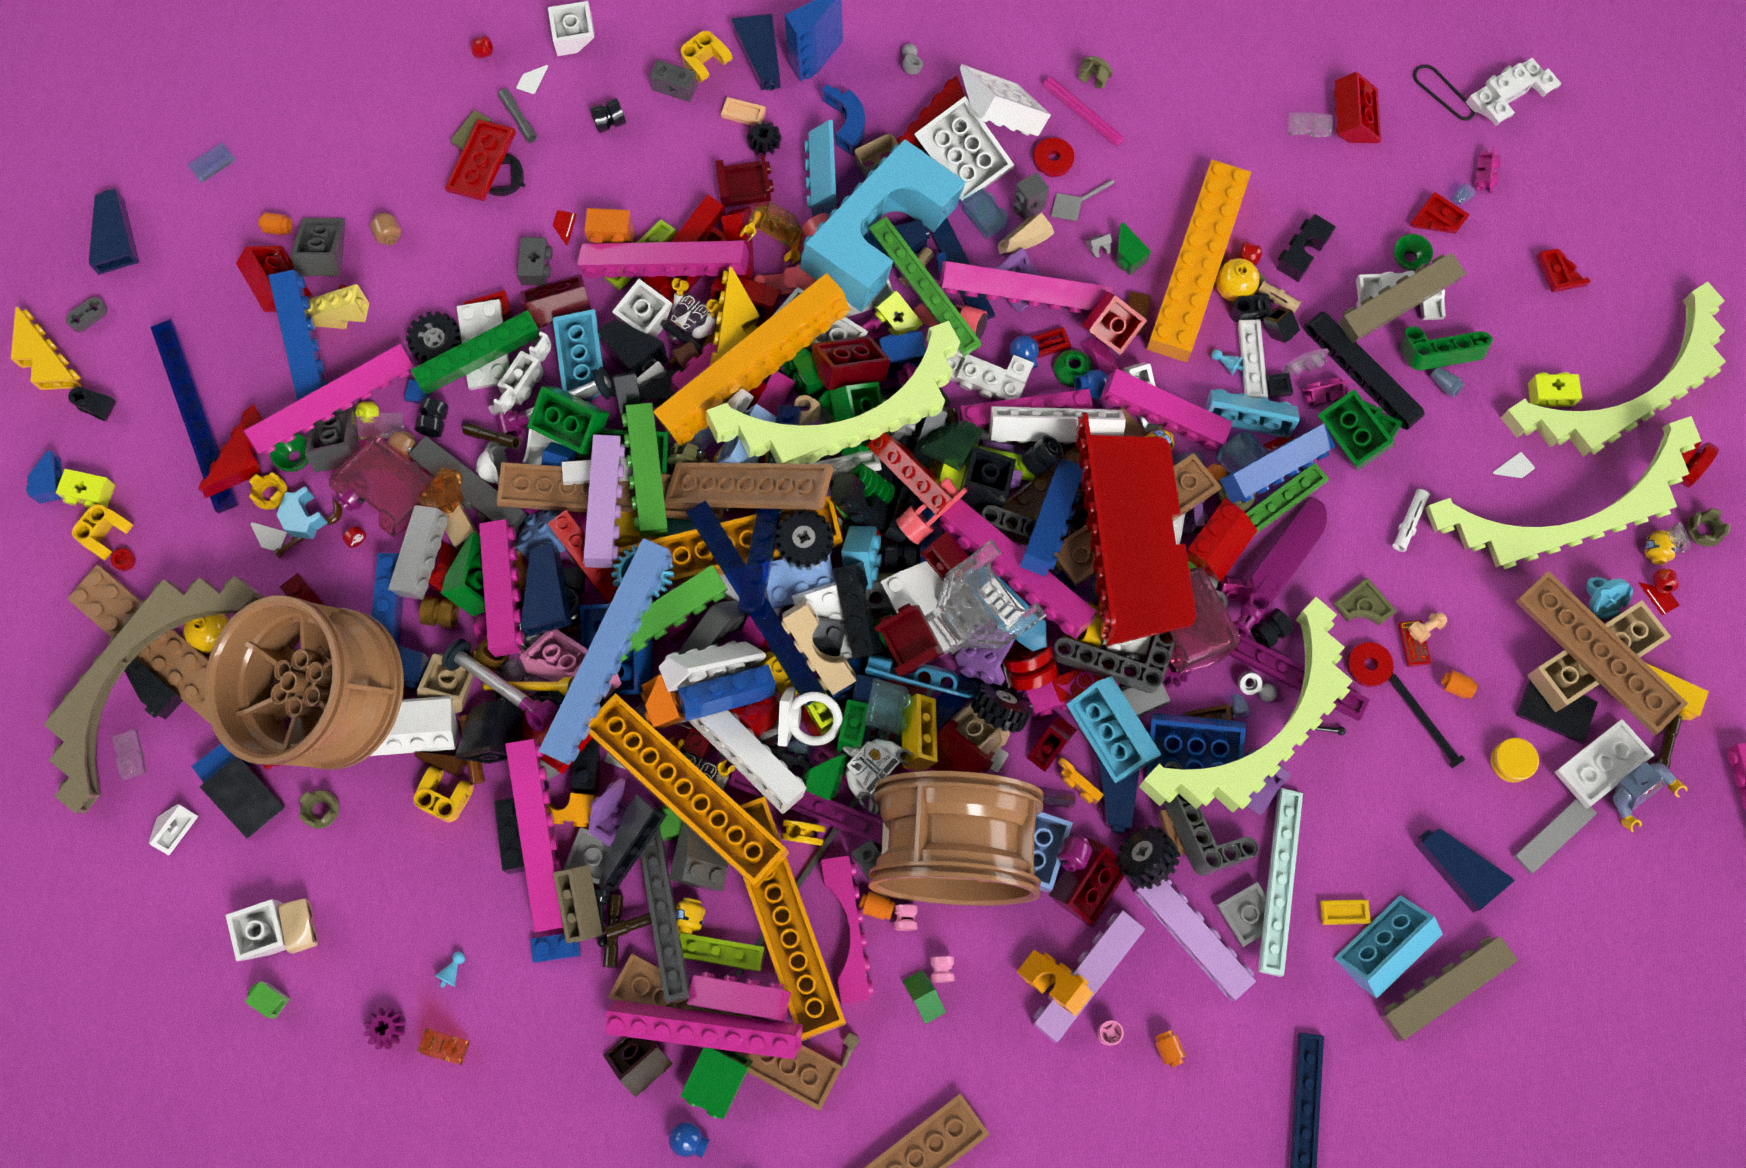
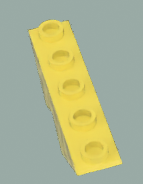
[308,284,369,329]

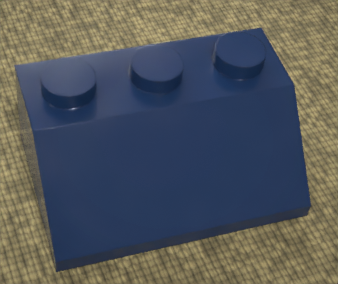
[397,645,430,690]

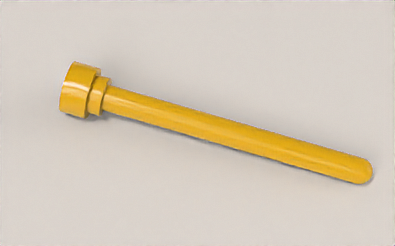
[483,677,574,696]

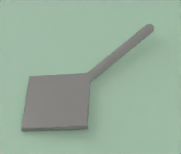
[1051,180,1114,221]

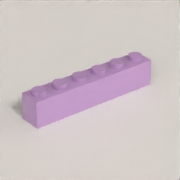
[584,435,625,568]
[1133,879,1256,1002]
[1032,911,1145,1043]

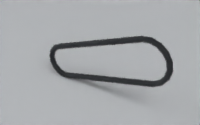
[1413,65,1475,121]

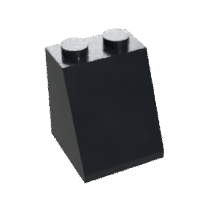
[598,319,669,378]
[959,446,1016,521]
[456,697,523,764]

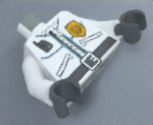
[842,739,914,809]

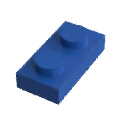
[530,934,581,963]

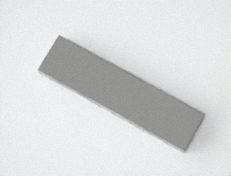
[1513,798,1597,874]

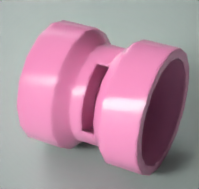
[894,905,918,931]
[930,956,955,983]
[1097,1020,1124,1046]

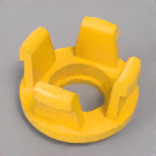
[249,472,288,510]

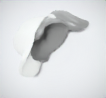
[476,442,507,486]

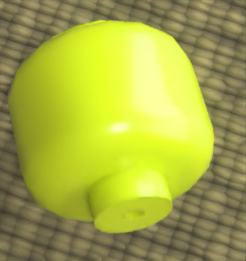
[355,401,379,423]

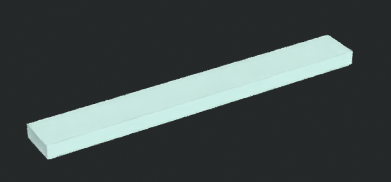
[1258,788,1303,977]

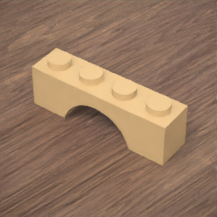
[781,599,856,695]

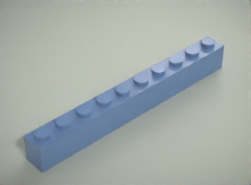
[539,538,672,765]

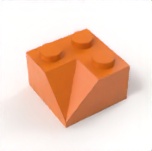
[585,208,635,244]
[641,674,685,729]

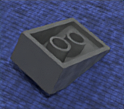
[291,218,345,277]
[305,403,359,473]
[669,821,728,891]

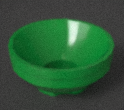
[1393,234,1433,271]
[1054,350,1093,388]
[270,433,309,472]

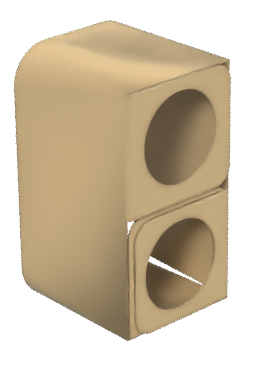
[854,134,899,178]
[440,500,479,552]
[278,898,319,954]

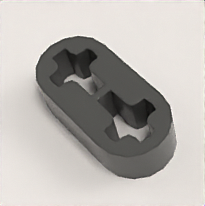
[66,297,107,332]

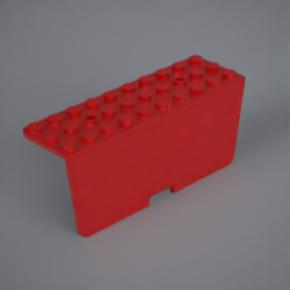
[1075,412,1196,646]

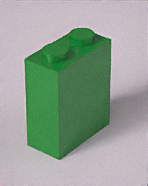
[680,1047,753,1119]

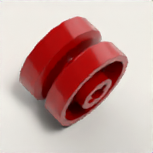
[1680,436,1719,488]
[1003,639,1058,690]

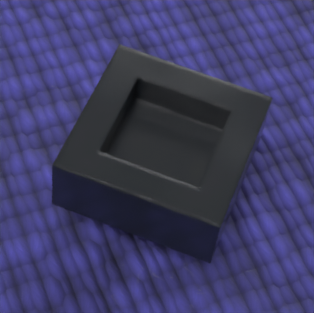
[1266,373,1293,398]

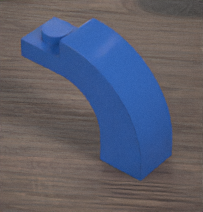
[822,84,865,156]

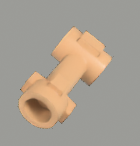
[1408,612,1447,643]

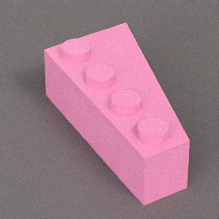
[520,629,621,699]

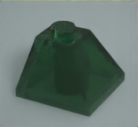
[920,420,984,471]

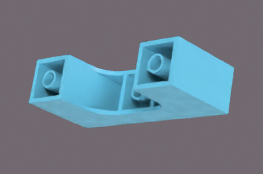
[800,140,966,312]

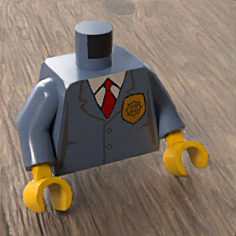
[1613,761,1688,832]

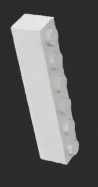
[989,406,1126,444]
[689,710,807,814]

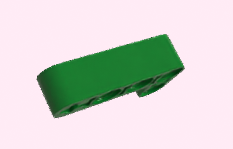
[1399,326,1493,370]

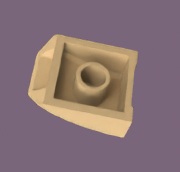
[998,212,1054,254]
[417,653,474,713]
[944,700,1010,754]

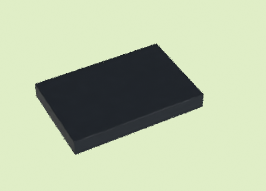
[1516,679,1598,744]
[200,757,285,839]

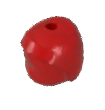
[471,36,493,58]
[1239,242,1262,266]
[1653,569,1679,594]

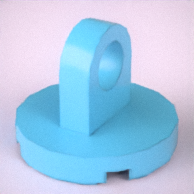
[1586,577,1633,619]

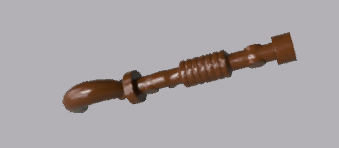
[274,500,342,558]

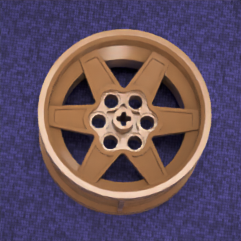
[205,595,404,770]
[869,771,1044,906]

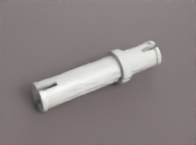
[1392,489,1430,552]

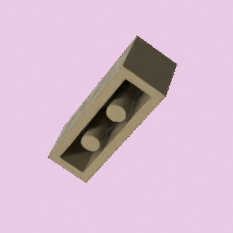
[553,864,603,943]

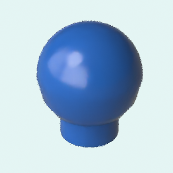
[1009,335,1039,369]
[1074,369,1108,399]
[668,1122,710,1158]

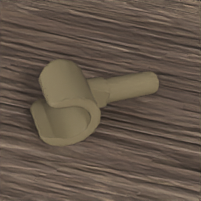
[840,1032,859,1068]

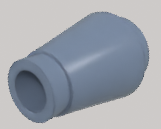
[1431,367,1465,397]

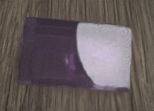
[1037,786,1076,809]

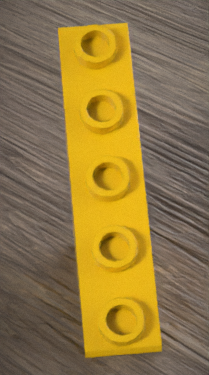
[710,266,760,365]
[11,307,81,390]

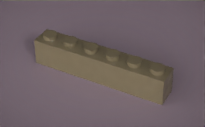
[1338,252,1466,344]
[1380,936,1518,1041]

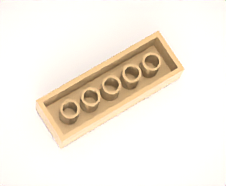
[1527,600,1671,713]

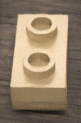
[788,395,821,426]

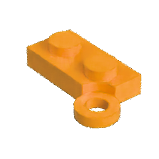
[1058,758,1104,805]

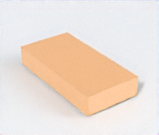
[721,97,766,126]

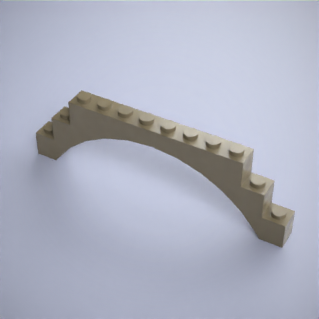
[44,576,264,813]

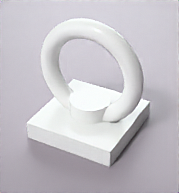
[778,687,842,746]

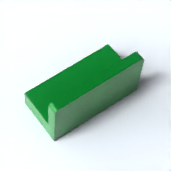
[837,699,870,753]

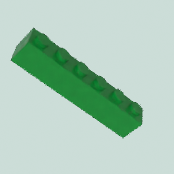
[411,310,540,395]

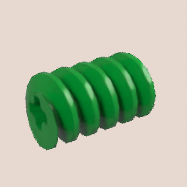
[851,464,895,504]

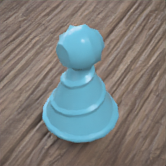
[1211,349,1243,375]
[435,951,465,988]

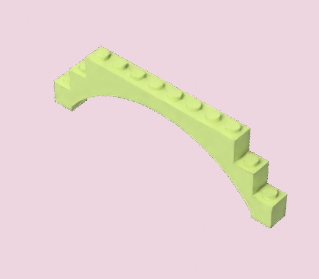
[1501,282,1726,457]
[706,321,960,464]
[1425,416,1701,570]
[1139,597,1353,813]

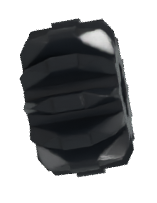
[746,120,782,156]

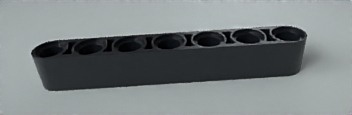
[1304,311,1425,430]
[879,406,948,543]

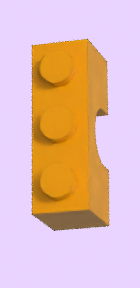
[545,788,597,827]
[1017,950,1093,1017]

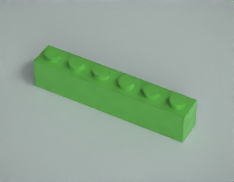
[622,403,668,538]
[620,565,728,663]

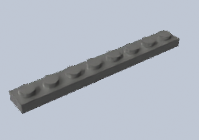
[640,826,691,1004]

